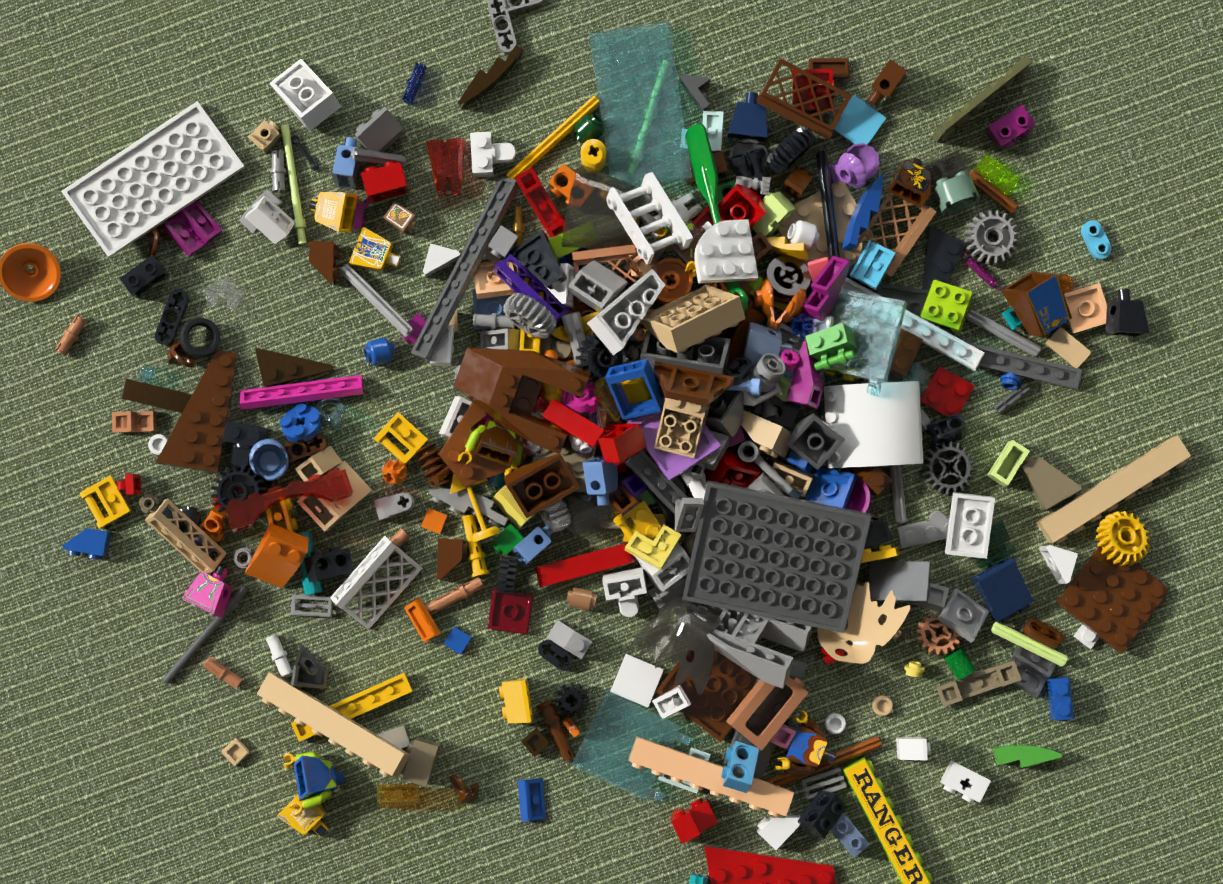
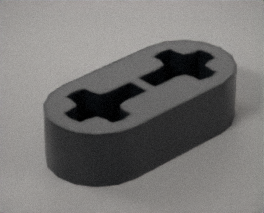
[725,357,752,385]
[538,640,573,671]

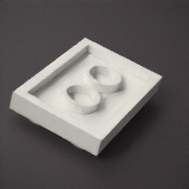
[945,492,995,559]

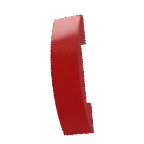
[514,167,569,238]

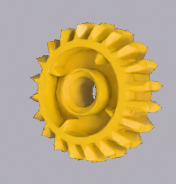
[1095,511,1151,566]

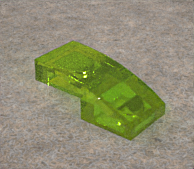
[974,154,1020,196]

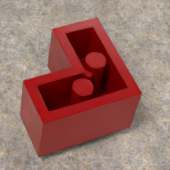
[598,423,647,465]
[704,451,761,487]
[670,798,718,844]

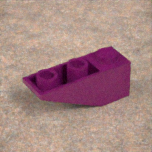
[787,341,823,409]

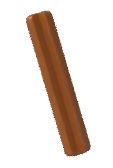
[969,170,1018,214]

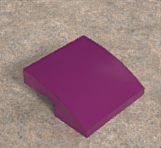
[163,200,223,257]

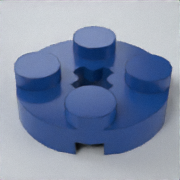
[280,403,322,442]

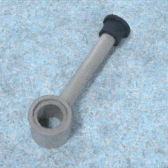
[738,439,803,499]

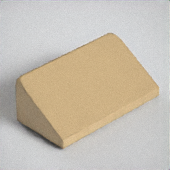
[1045,327,1092,368]

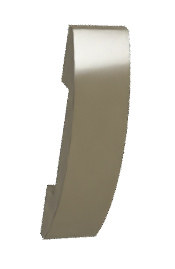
[936,660,1022,707]

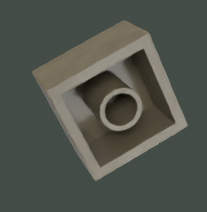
[400,737,441,787]

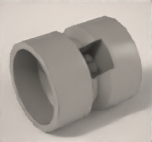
[749,353,786,392]

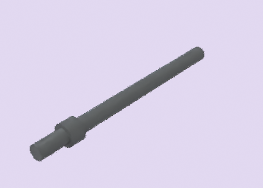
[163,585,249,684]

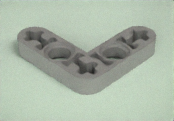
[488,0,544,54]

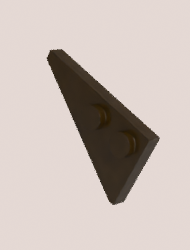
[255,348,334,387]

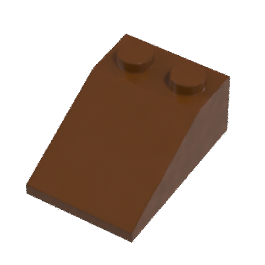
[848,313,923,376]
[504,453,581,518]

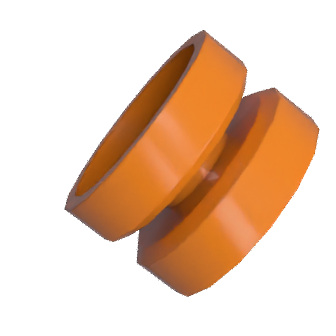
[655,258,693,305]

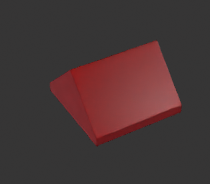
[718,184,767,229]

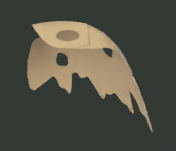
[817,582,910,664]

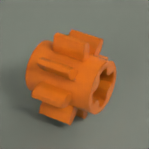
[381,459,408,485]

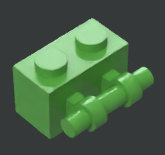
[805,323,857,371]

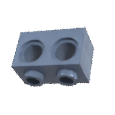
[831,813,870,857]

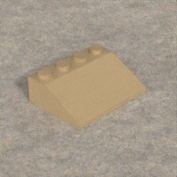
[640,285,745,353]

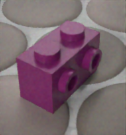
[985,105,1036,150]

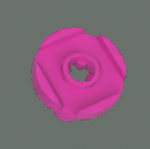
[561,382,603,414]

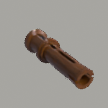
[536,699,575,762]

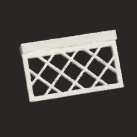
[330,536,423,630]

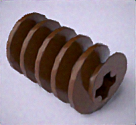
[416,443,452,489]

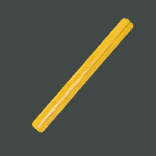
[506,96,601,180]

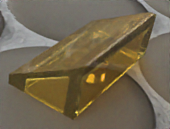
[594,377,621,422]

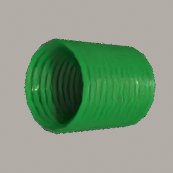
[944,647,976,680]

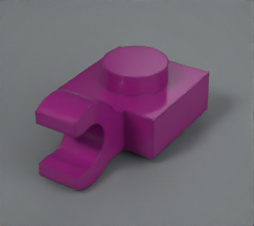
[351,196,370,233]

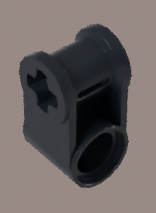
[925,414,967,448]

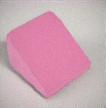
[769,724,796,750]

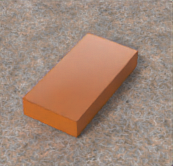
[404,598,441,643]

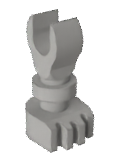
[735,176,771,195]

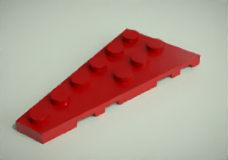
[704,845,836,884]

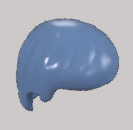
[249,439,289,481]

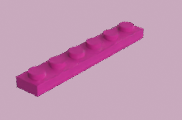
[240,375,363,410]

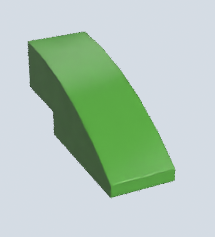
[992,744,1062,768]

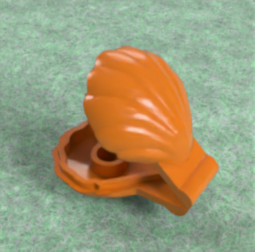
[754,279,806,330]

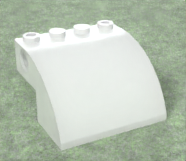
[824,381,923,468]

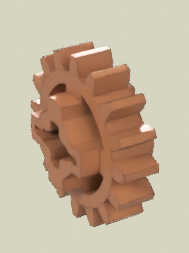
[916,612,961,657]

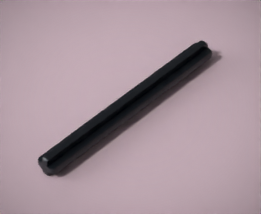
[816,150,840,260]

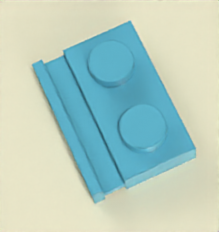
[850,240,896,290]

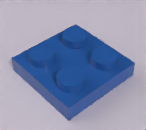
[805,467,857,509]

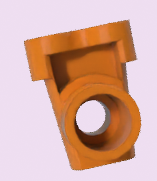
[200,507,225,542]

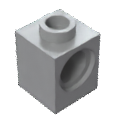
[488,226,520,259]

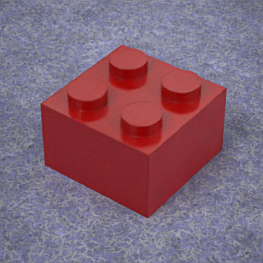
[361,161,410,203]

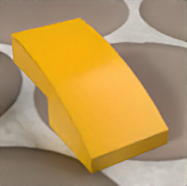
[766,237,809,259]

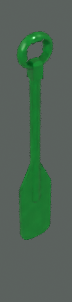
[685,124,748,313]

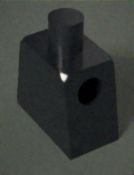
[1106,289,1149,337]

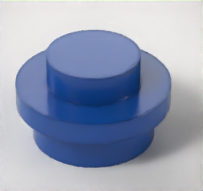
[1000,373,1021,390]

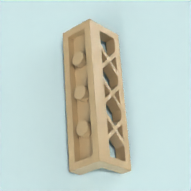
[145,498,227,573]

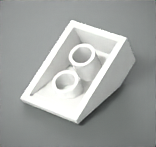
[269,59,341,131]

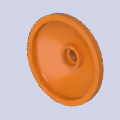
[0,243,61,302]

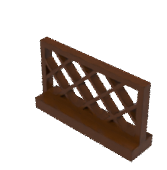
[757,58,852,140]

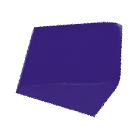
[621,473,648,498]

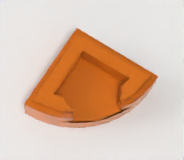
[562,716,580,738]

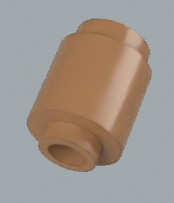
[566,587,597,611]

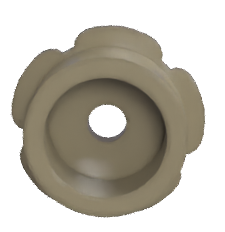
[139,494,159,514]

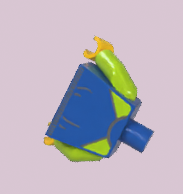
[283,752,345,817]

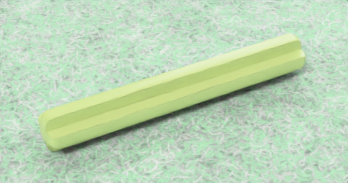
[991,622,1068,666]

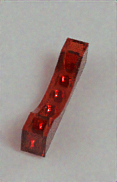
[225,468,353,533]

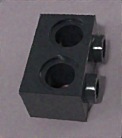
[119,255,169,298]
[304,546,354,583]
[797,790,847,839]

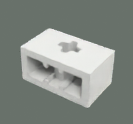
[940,760,991,804]

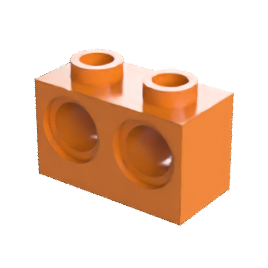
[548,164,595,210]

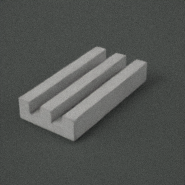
[291,594,333,617]
[801,767,846,800]

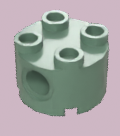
[933,171,980,214]

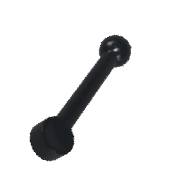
[291,135,319,171]

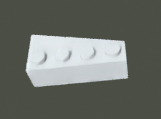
[587,269,665,355]

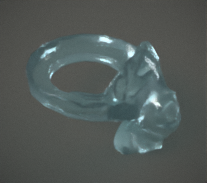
[317,398,345,429]

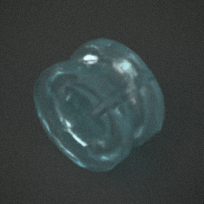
[138,364,155,384]

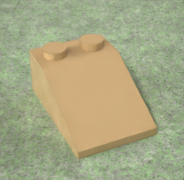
[741,410,792,459]

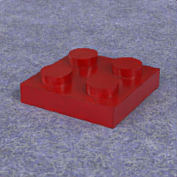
[920,366,974,418]

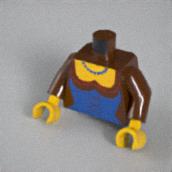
[776,710,837,776]

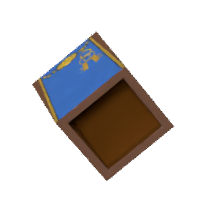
[1002,271,1072,338]

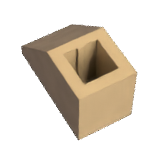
[295,446,342,486]

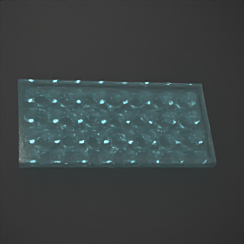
[589,21,693,191]

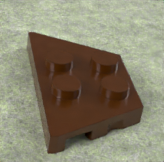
[654,361,734,406]

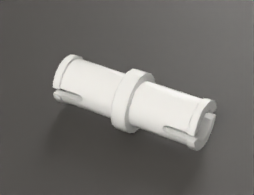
[266,634,293,677]

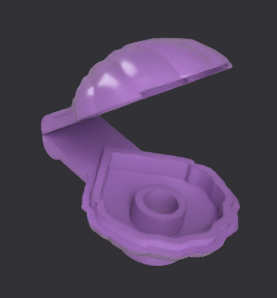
[829,143,879,188]

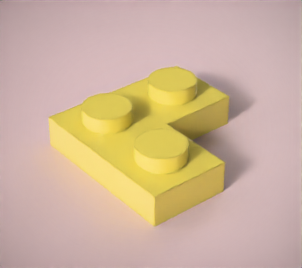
[625,525,682,571]

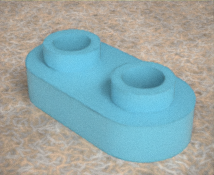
[1081,220,1112,260]

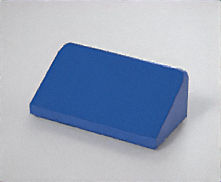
[518,778,546,822]

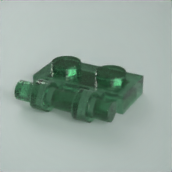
[976,521,1017,569]

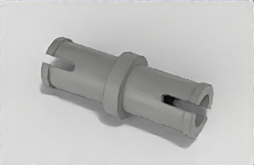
[270,150,286,193]
[473,313,515,329]

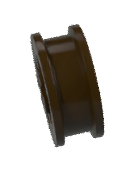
[763,256,811,304]

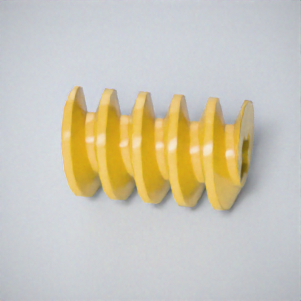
[581,139,607,172]

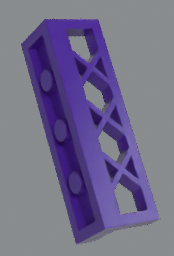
[494,254,570,324]

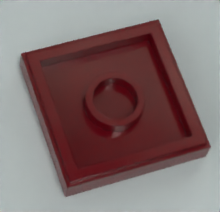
[487,588,534,635]

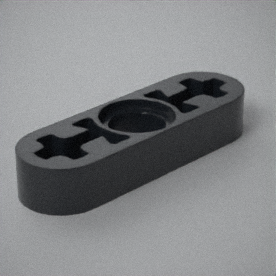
[155,289,189,346]

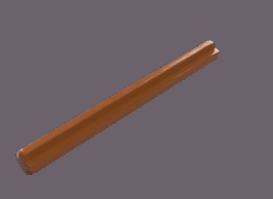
[766,736,882,787]

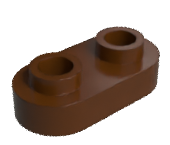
[1023,619,1064,649]

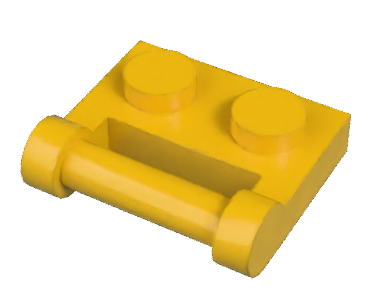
[374,412,428,465]
[79,475,131,529]
[613,499,662,541]

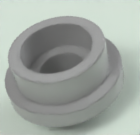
[234,548,254,568]

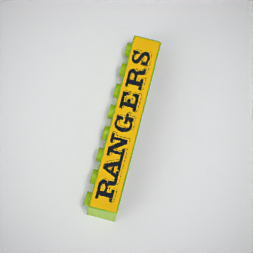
[841,757,933,884]

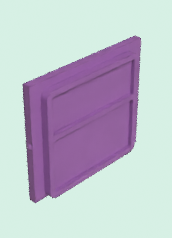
[628,397,721,481]

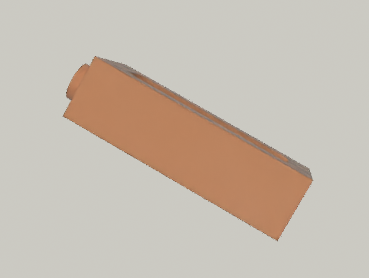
[726,677,809,751]

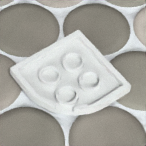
[695,220,758,283]

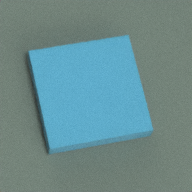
[833,95,886,145]

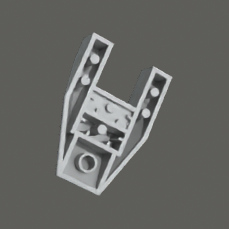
[677,601,813,689]

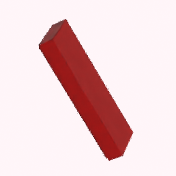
[542,399,605,449]

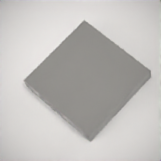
[937,588,990,643]

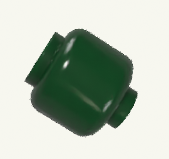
[574,113,604,144]

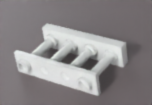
[607,172,693,265]

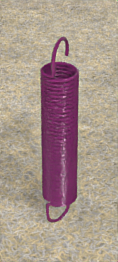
[961,254,1002,291]

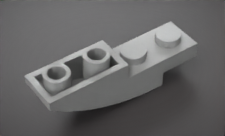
[429,489,509,528]

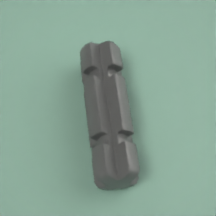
[994,383,1031,414]

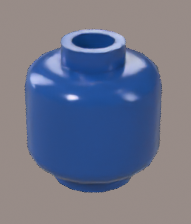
[364,338,395,366]

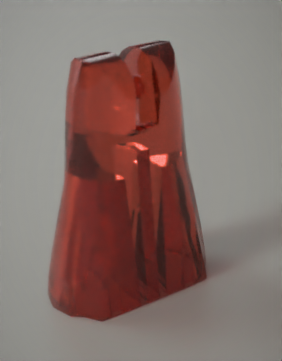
[425,138,466,197]

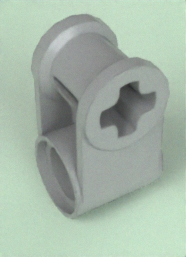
[374,493,415,521]

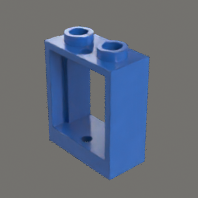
[605,359,665,420]

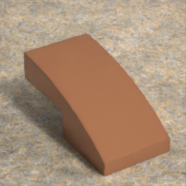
[112,411,157,433]

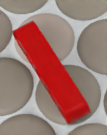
[534,542,636,587]

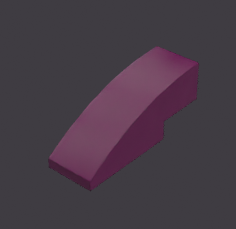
[802,256,851,321]

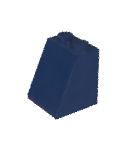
[970,558,1033,623]

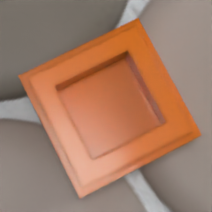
[421,508,448,534]

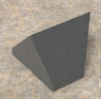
[291,644,329,689]

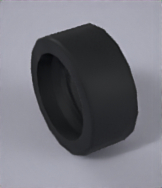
[179,318,221,358]

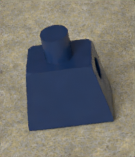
[728,92,767,141]

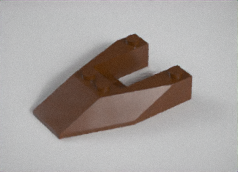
[453,347,591,454]

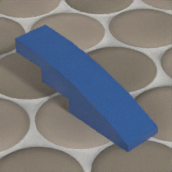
[842,174,884,251]

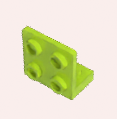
[921,280,973,334]

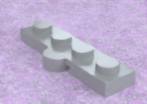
[897,510,950,548]

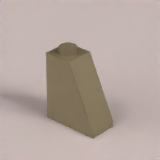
[1019,456,1082,510]

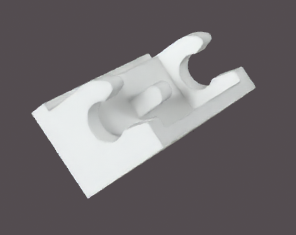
[245,195,295,244]

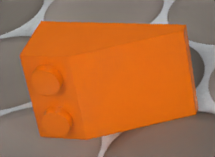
[245,523,309,588]

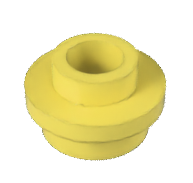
[904,661,925,677]

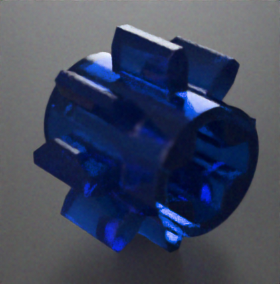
[789,313,817,339]

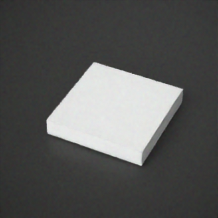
[610,654,664,708]

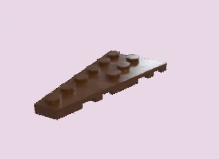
[155,350,237,473]

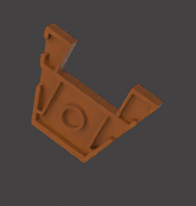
[438,402,524,486]

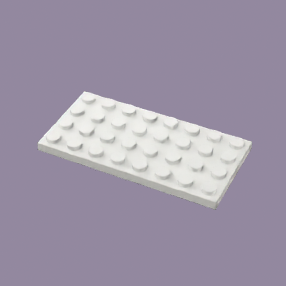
[61,101,245,258]

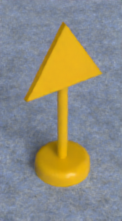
[450,473,500,542]

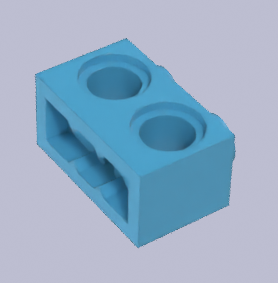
[721,741,759,793]

